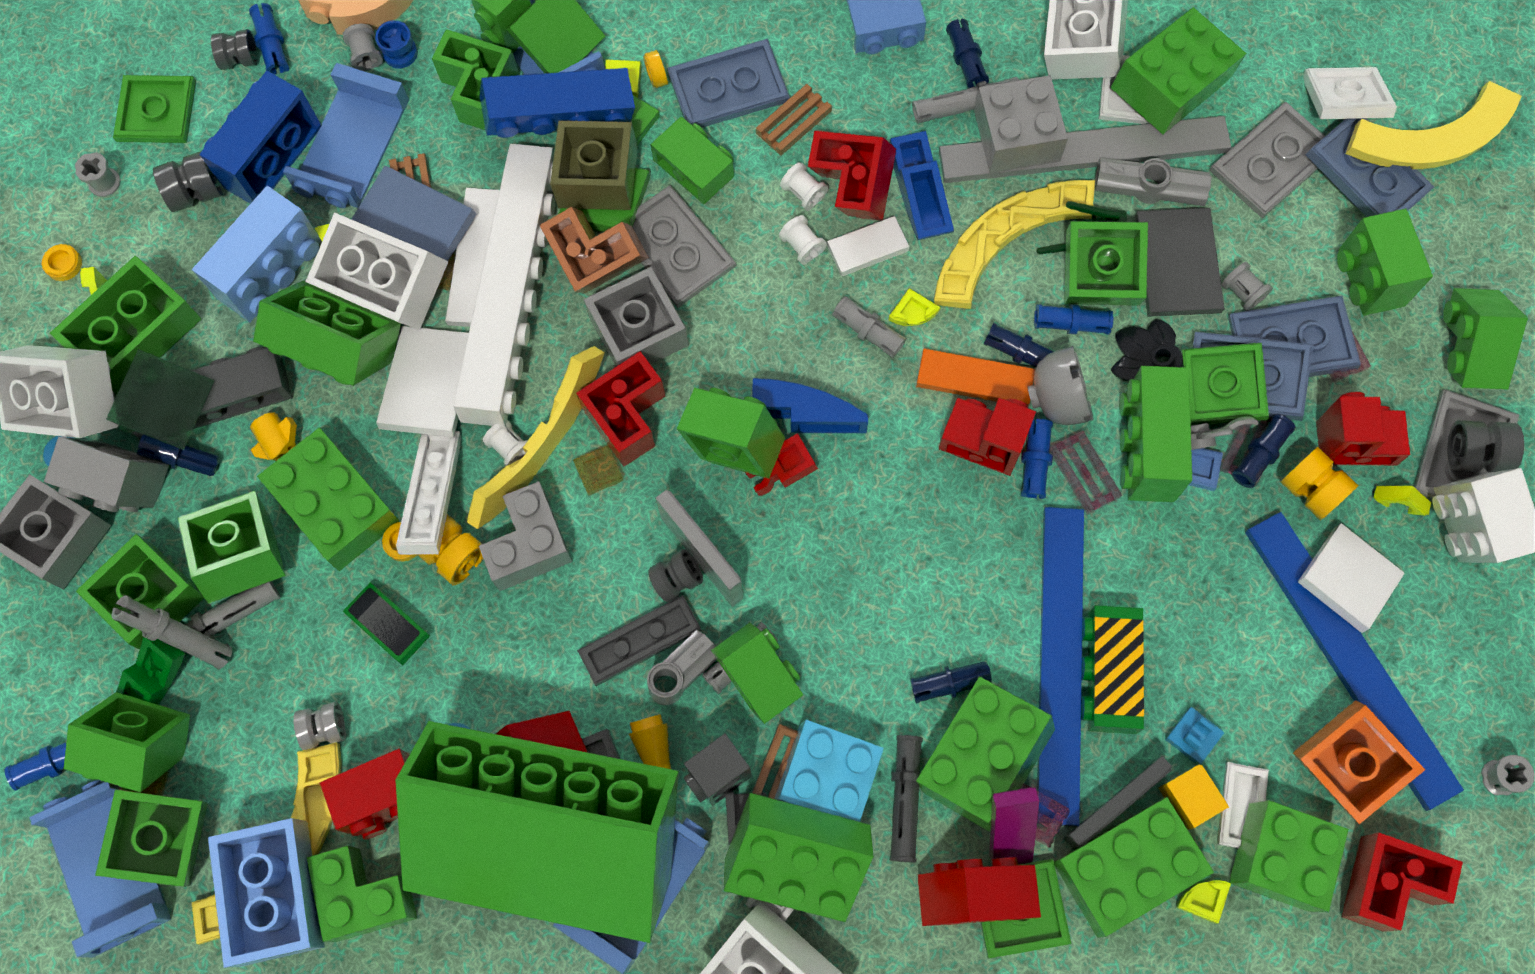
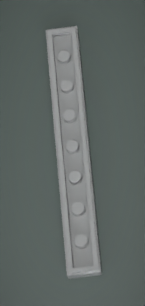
[939,116,1232,183]

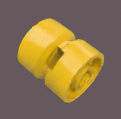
[1281,447,1359,521]
[417,514,483,586]

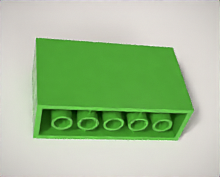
[396,721,679,943]

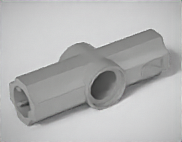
[1095,157,1212,206]

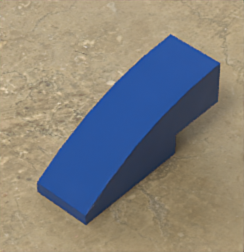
[889,131,954,240]
[752,378,868,433]

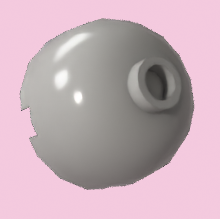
[1028,346,1093,426]

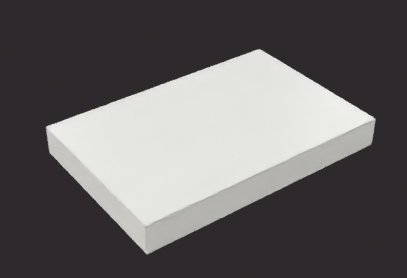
[376,326,469,437]

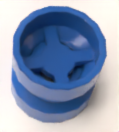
[375,20,418,69]

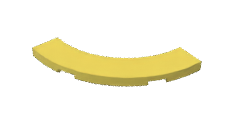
[1345,81,1522,169]
[934,180,1095,309]
[467,346,605,529]
[191,743,342,945]

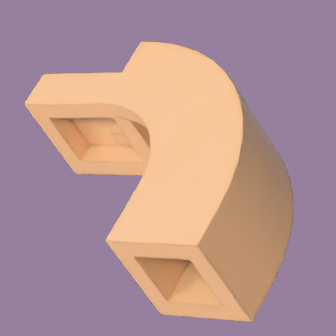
[298,0,413,35]

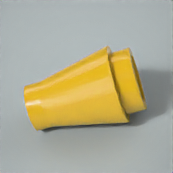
[628,714,671,769]

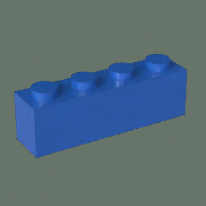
[479,68,635,138]

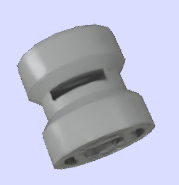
[293,702,346,750]

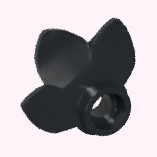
[1111,319,1183,382]

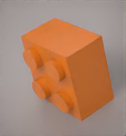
[1293,700,1425,824]

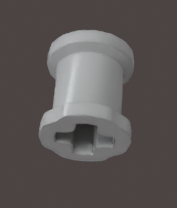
[343,23,383,71]
[75,152,121,197]
[1221,262,1273,311]
[1481,755,1535,796]

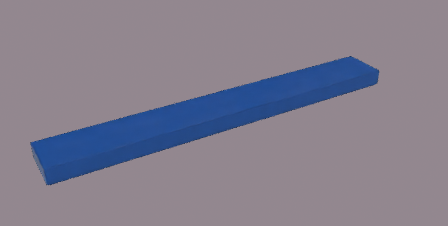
[1037,507,1084,827]
[1245,512,1464,811]

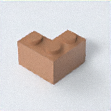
[540,207,649,293]

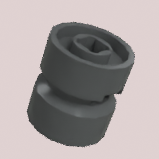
[153,151,223,212]
[1447,420,1524,472]

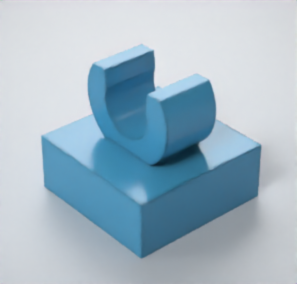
[1165,707,1224,765]

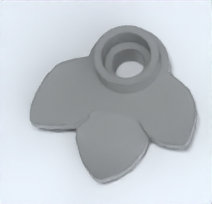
[1191,416,1259,450]

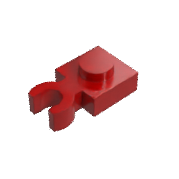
[745,433,818,496]

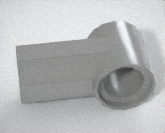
[647,630,717,706]

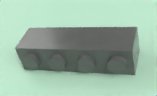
[123,347,293,439]

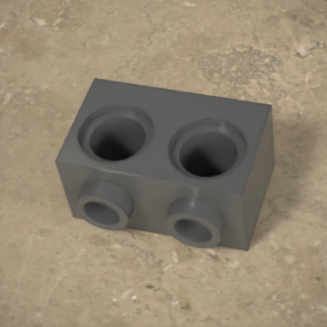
[684,733,752,806]

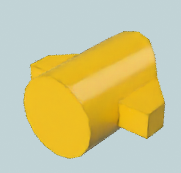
[250,412,297,461]

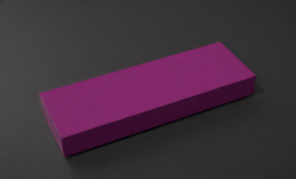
[989,787,1039,866]

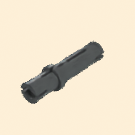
[889,735,923,863]

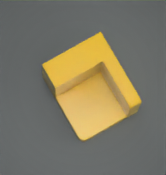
[1158,764,1229,830]

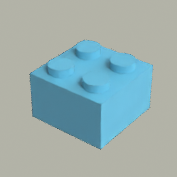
[774,720,884,822]

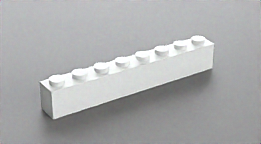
[453,144,555,427]

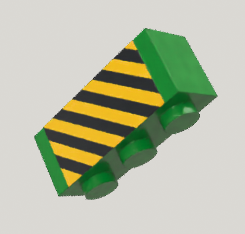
[1081,605,1144,734]

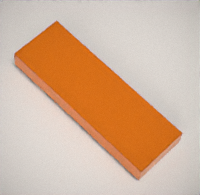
[916,348,1035,406]

